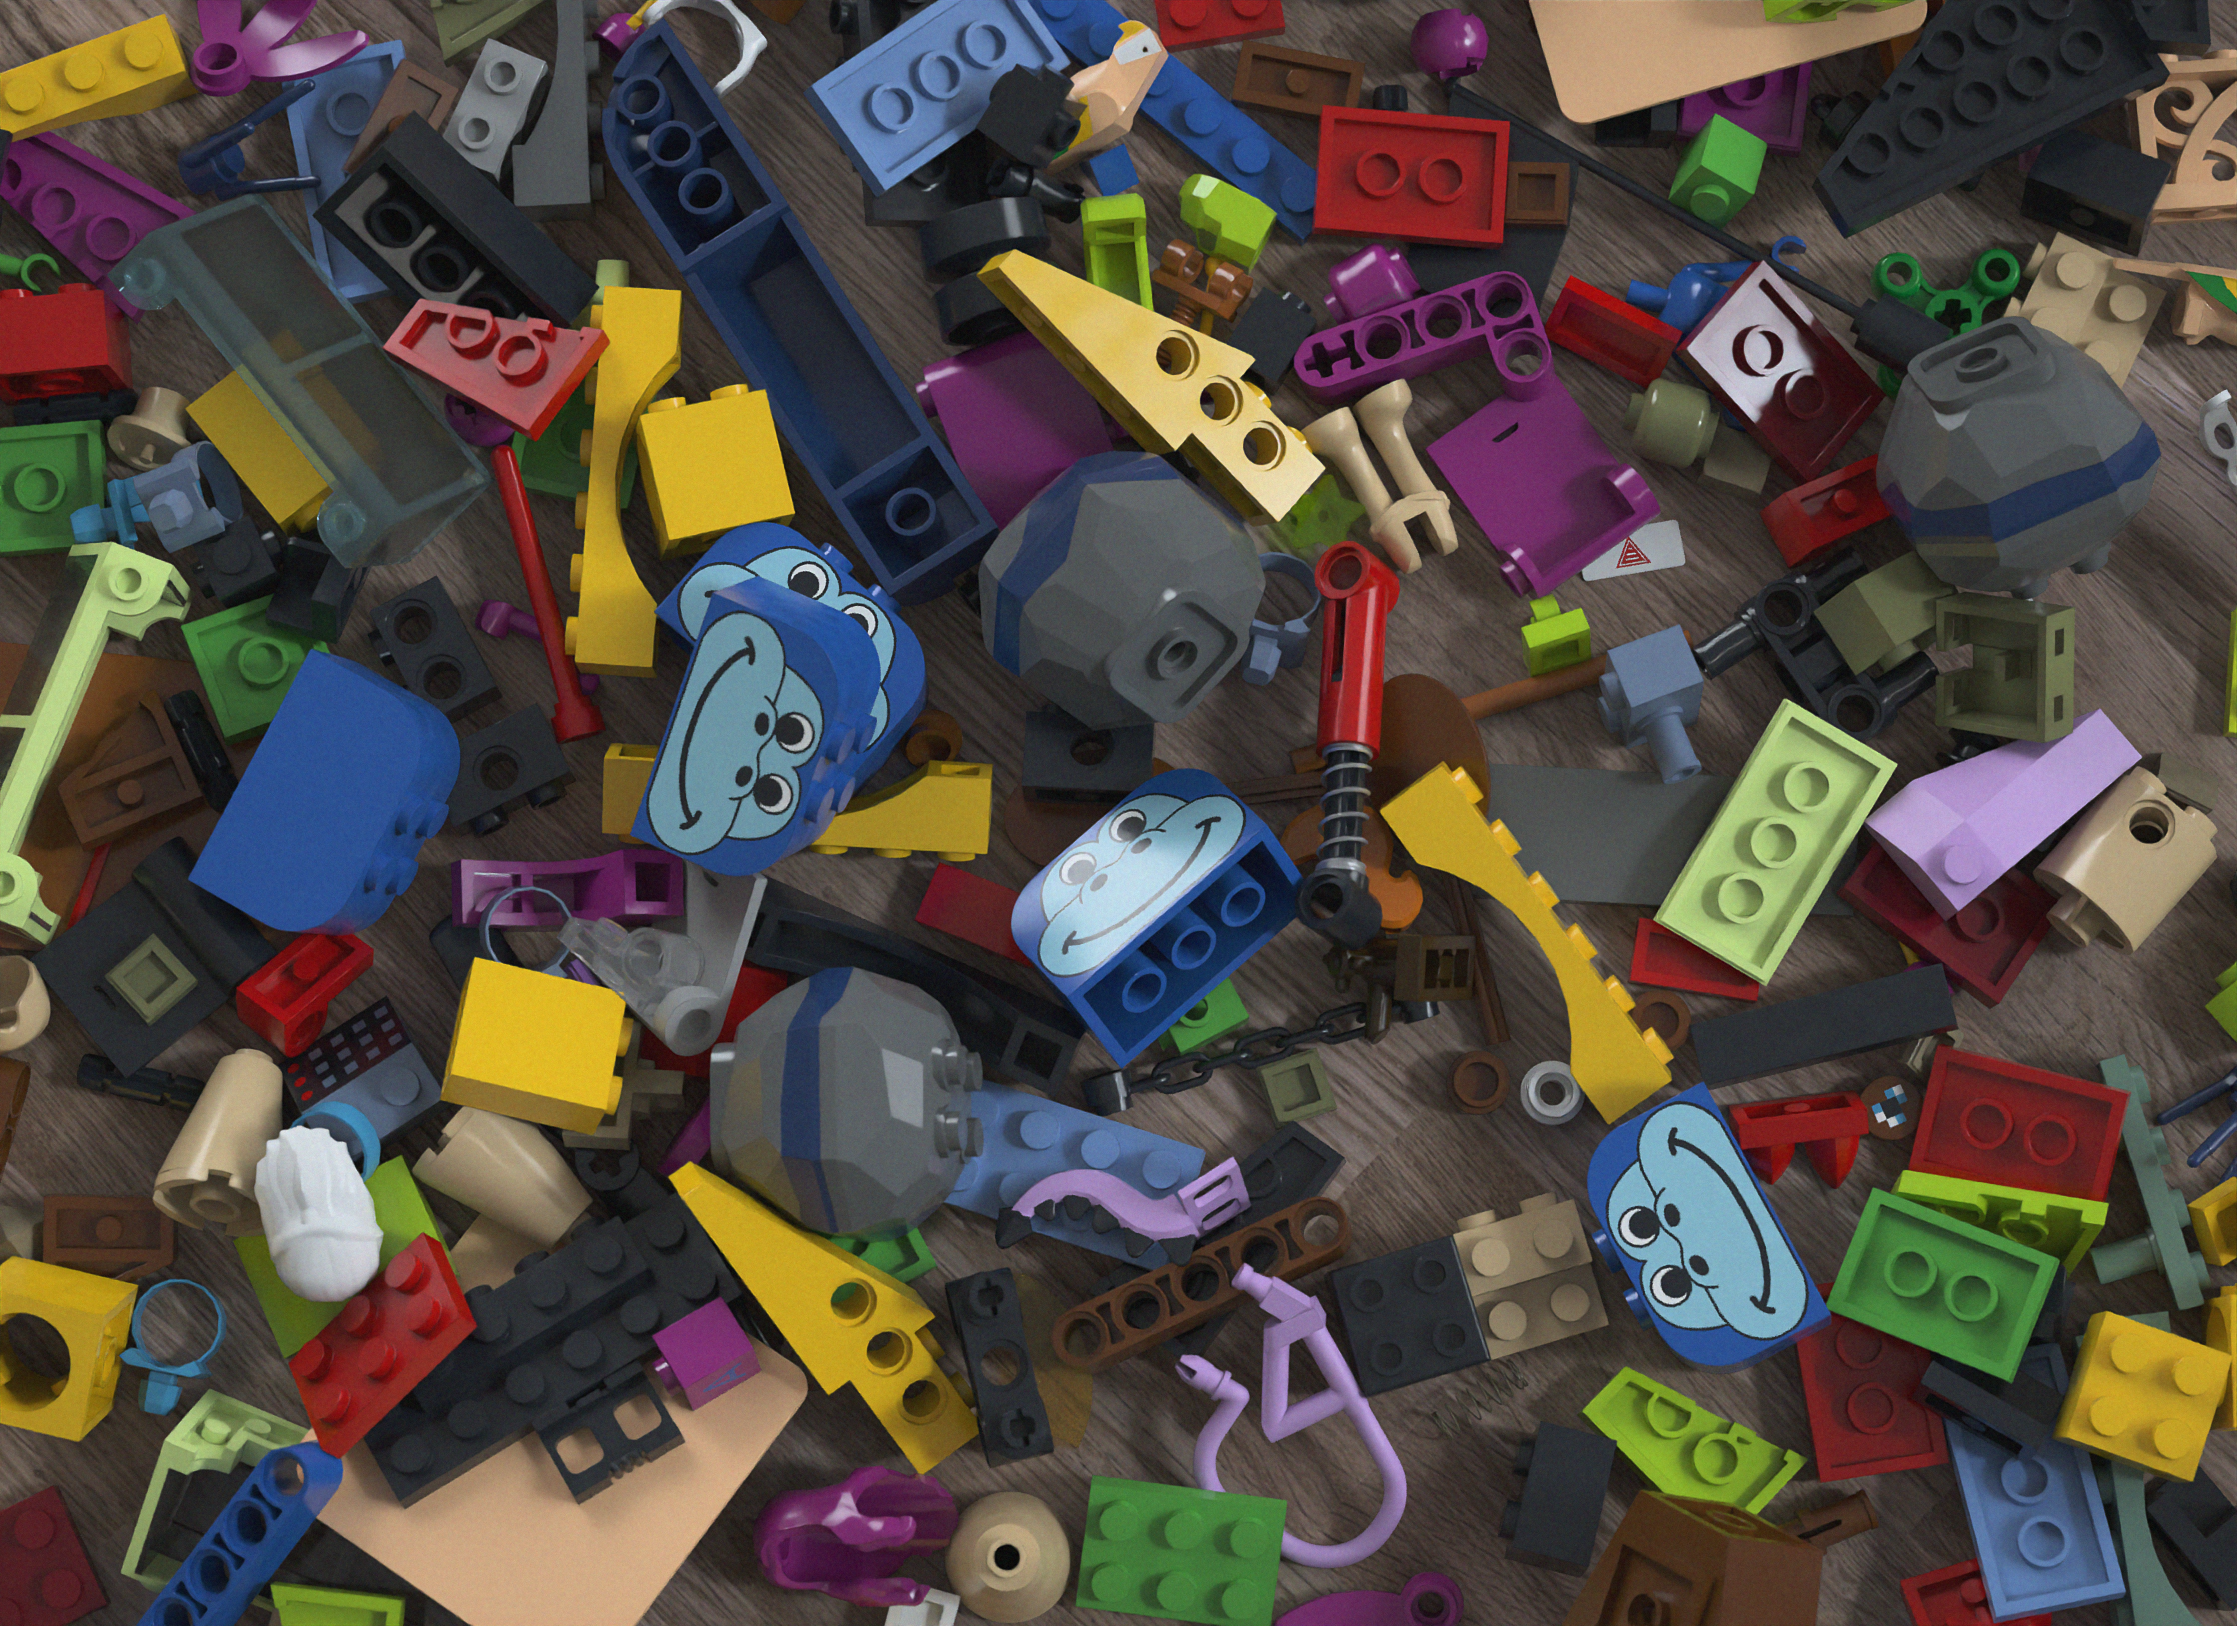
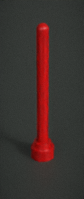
[490,445,607,744]

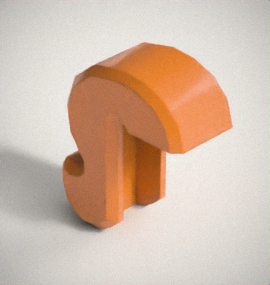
[1279,804,1423,935]

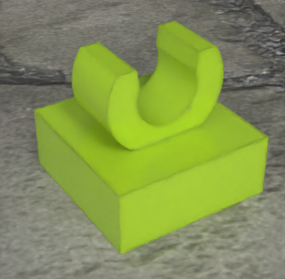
[1521,594,1591,677]

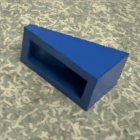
[1079,144,1140,196]

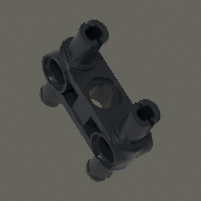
[1691,546,1940,745]
[944,1267,1054,1468]

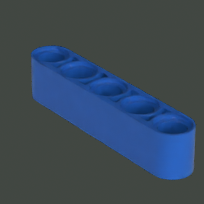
[136,1440,343,1626]

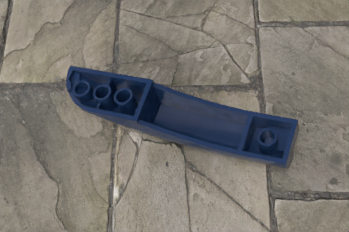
[602,17,1001,607]

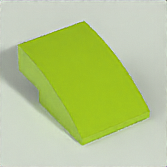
[233,1155,460,1359]

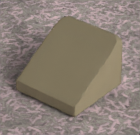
[1696,424,1772,504]
[2151,752,2219,815]

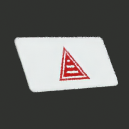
[1582,520,1685,581]

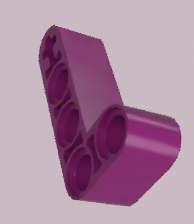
[1294,271,1556,406]

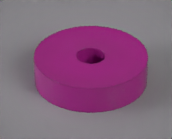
[656,1089,711,1180]

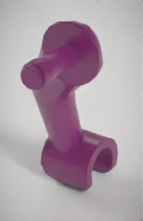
[474,599,600,695]

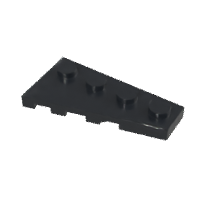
[1087,1120,1347,1359]

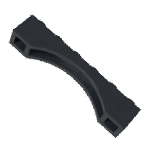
[744,873,1086,1097]

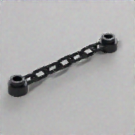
[1080,989,1440,1117]

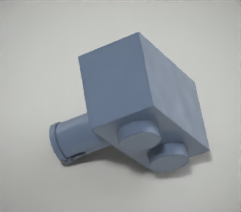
[1596,624,1704,784]

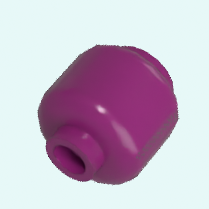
[1323,243,1421,325]

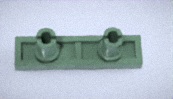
[2089,1054,2212,1311]

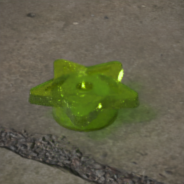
[1290,474,1366,550]

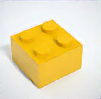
[2051,1311,2233,1483]

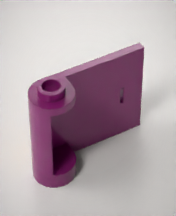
[1424,371,1661,600]

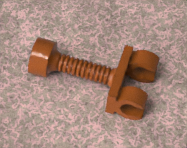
[1150,238,1253,372]

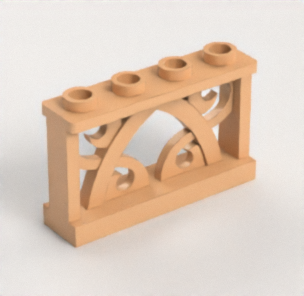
[2127,49,2237,226]

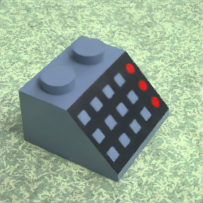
[278,995,455,1168]

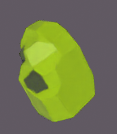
[1178,174,1277,275]

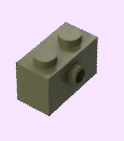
[1814,550,1959,675]

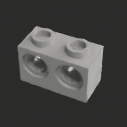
[443,38,552,194]

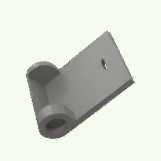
[595,858,768,1056]

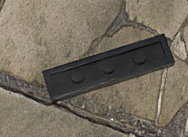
[1690,963,1959,1090]

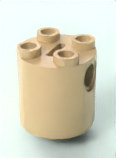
[2033,766,2218,955]

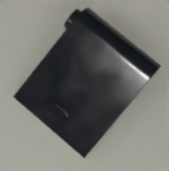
[29,836,278,1080]

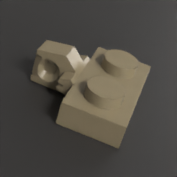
[562,1022,688,1150]

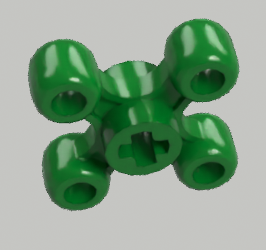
[1870,248,2020,400]

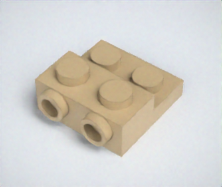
[2000,232,2167,389]
[1453,1191,1609,1360]

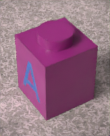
[652,1296,762,1411]

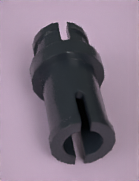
[986,156,1085,224]

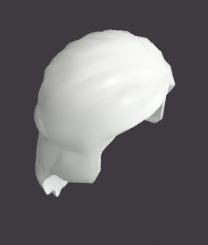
[254,1125,384,1302]

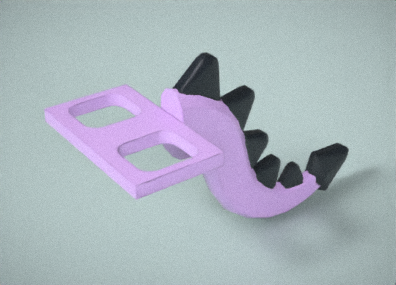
[995,1157,1251,1267]

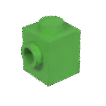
[1668,113,1768,230]
[1156,977,1249,1056]

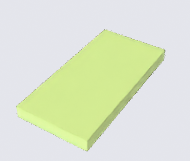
[1653,699,1898,986]

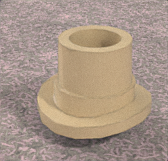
[107,387,192,472]

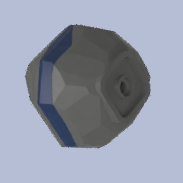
[1876,316,2161,600]
[978,451,1266,731]
[710,967,984,1243]

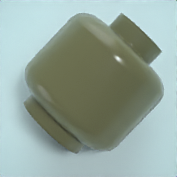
[1622,378,1720,468]

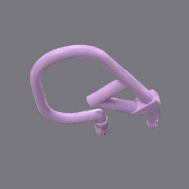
[1175,1263,1407,1568]

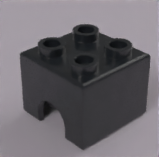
[1323,1234,1492,1399]

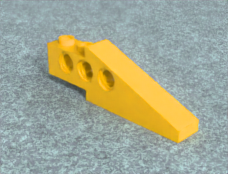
[976,249,1325,527]
[669,1161,979,1475]

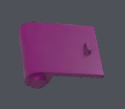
[914,328,1114,532]

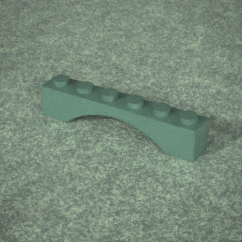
[2071,1311,2202,1626]

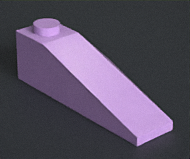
[1863,709,2142,921]

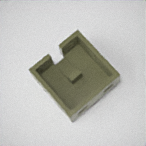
[1935,591,2075,743]

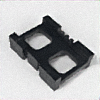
[531,1360,685,1505]

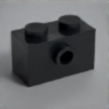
[1498,1421,1617,1578]

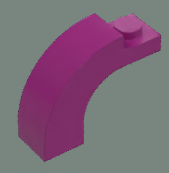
[451,849,684,932]

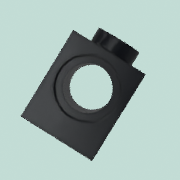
[1226,286,1317,397]

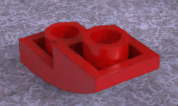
[914,862,1037,972]

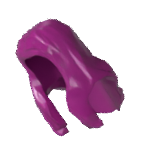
[752,1465,959,1607]

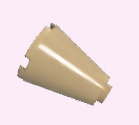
[153,1049,283,1237]
[411,1106,594,1250]
[945,1492,1075,1623]

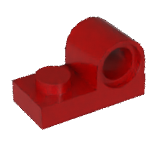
[1759,453,1892,570]
[236,933,374,1058]

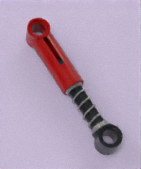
[1294,541,1400,951]

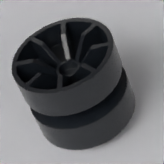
[913,197,1059,346]

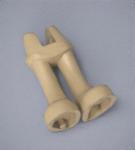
[1301,379,1458,575]

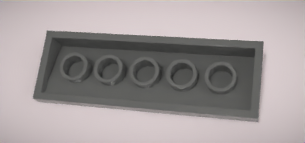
[1469,763,1858,919]

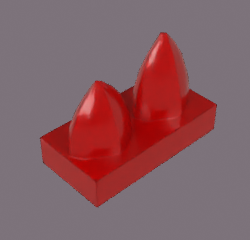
[1728,1090,1869,1189]

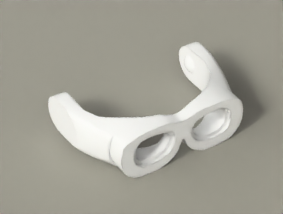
[642,0,767,100]
[2198,390,2237,495]

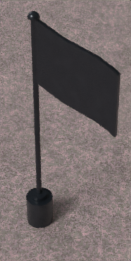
[1407,76,1953,377]

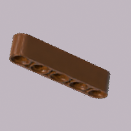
[1051,1196,1353,1375]

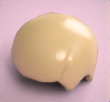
[0,955,51,1056]

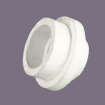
[1520,1061,1585,1125]

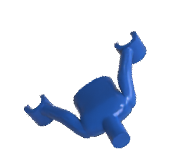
[1625,235,1806,432]

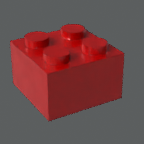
[0,283,133,406]

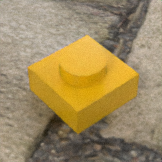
[2187,1176,2237,1266]

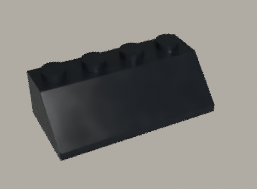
[312,110,600,329]

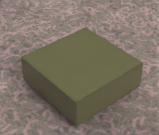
[104,933,198,1027]
[1255,1048,1337,1130]

